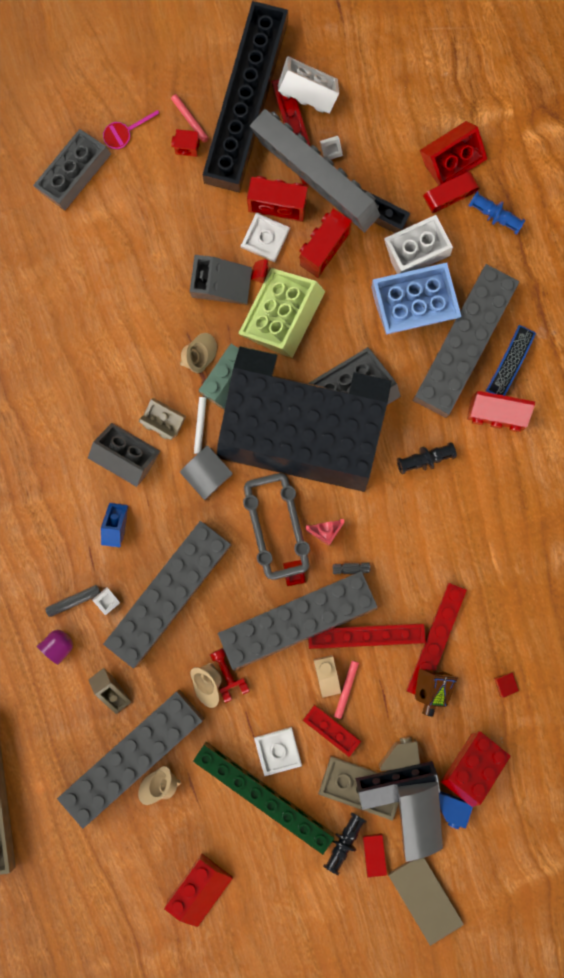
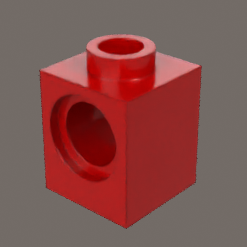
[171,129,200,157]

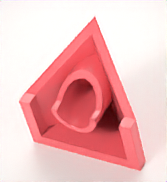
[305,519,344,546]

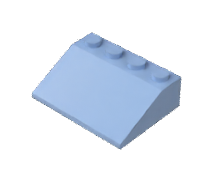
[371,263,461,335]

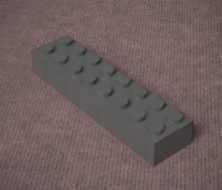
[250,109,380,233]
[412,264,520,418]
[103,521,232,669]
[218,571,377,671]
[57,690,204,829]

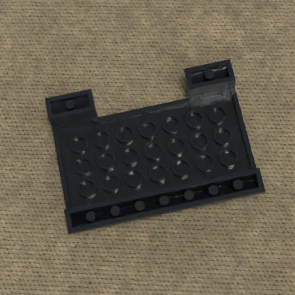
[217,346,392,492]

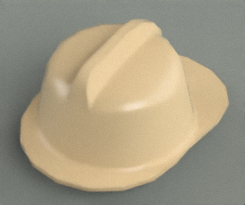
[180,333,217,373]
[190,663,222,708]
[138,766,181,805]

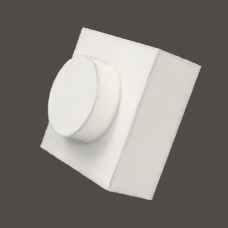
[320,136,343,160]
[92,588,120,615]

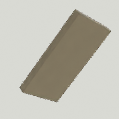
[318,756,399,821]
[388,858,464,946]

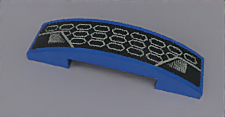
[485,325,536,396]

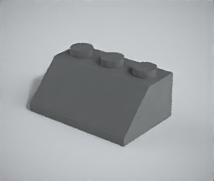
[88,423,160,487]

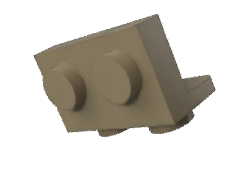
[139,398,186,440]

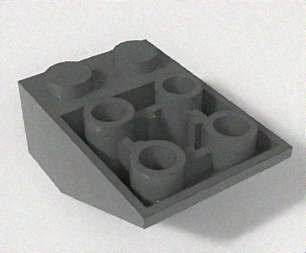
[190,255,252,305]

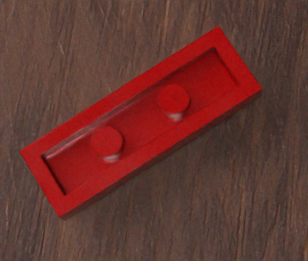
[302,704,361,757]

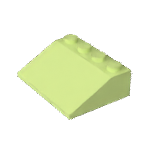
[238,268,325,358]

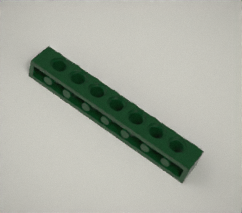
[193,742,334,855]

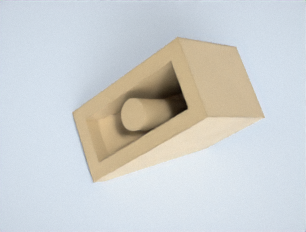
[313,655,341,698]

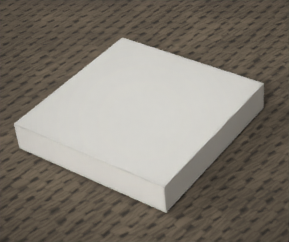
[241,213,290,263]
[254,727,302,776]

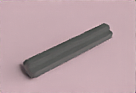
[45,585,101,617]

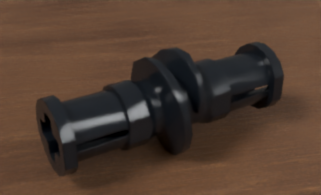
[397,442,457,475]
[323,812,367,876]

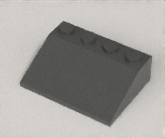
[308,347,401,405]

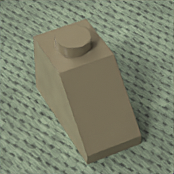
[88,668,132,714]
[379,737,420,771]

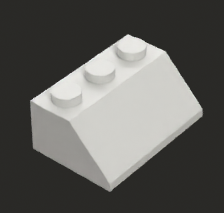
[278,56,339,113]
[384,215,453,274]

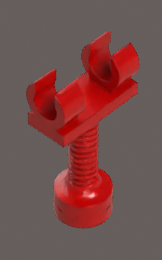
[209,648,250,703]

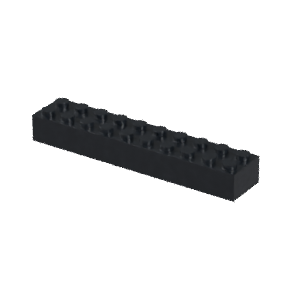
[202,1,288,193]

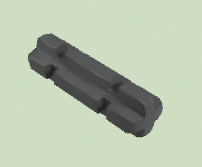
[332,562,370,574]

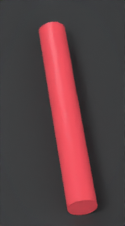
[171,94,209,142]
[334,661,359,719]

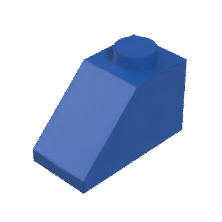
[101,503,128,547]
[439,791,473,829]

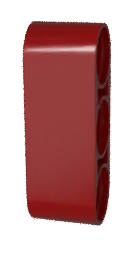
[423,171,480,213]

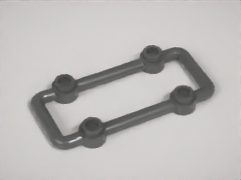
[243,473,310,580]

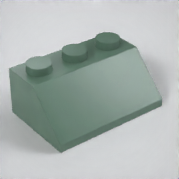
[199,344,239,410]

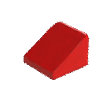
[251,259,269,283]
[283,560,306,586]
[494,672,519,698]

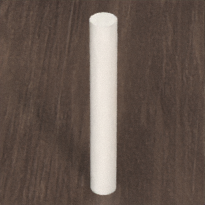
[194,397,207,454]

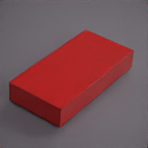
[363,834,387,878]

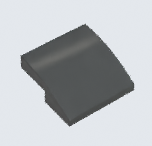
[180,445,233,500]

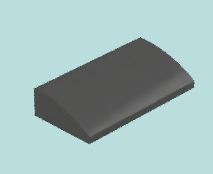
[33,129,111,211]
[398,782,443,862]

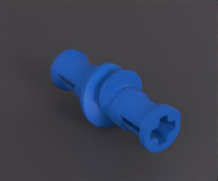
[468,191,525,235]

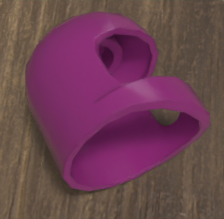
[36,629,73,665]

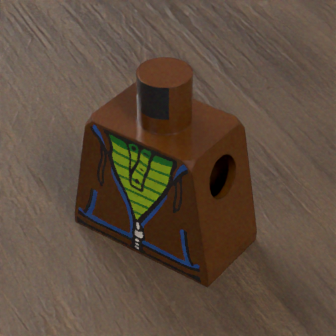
[415,669,458,717]

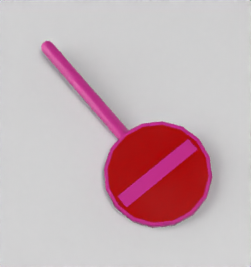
[103,110,159,149]

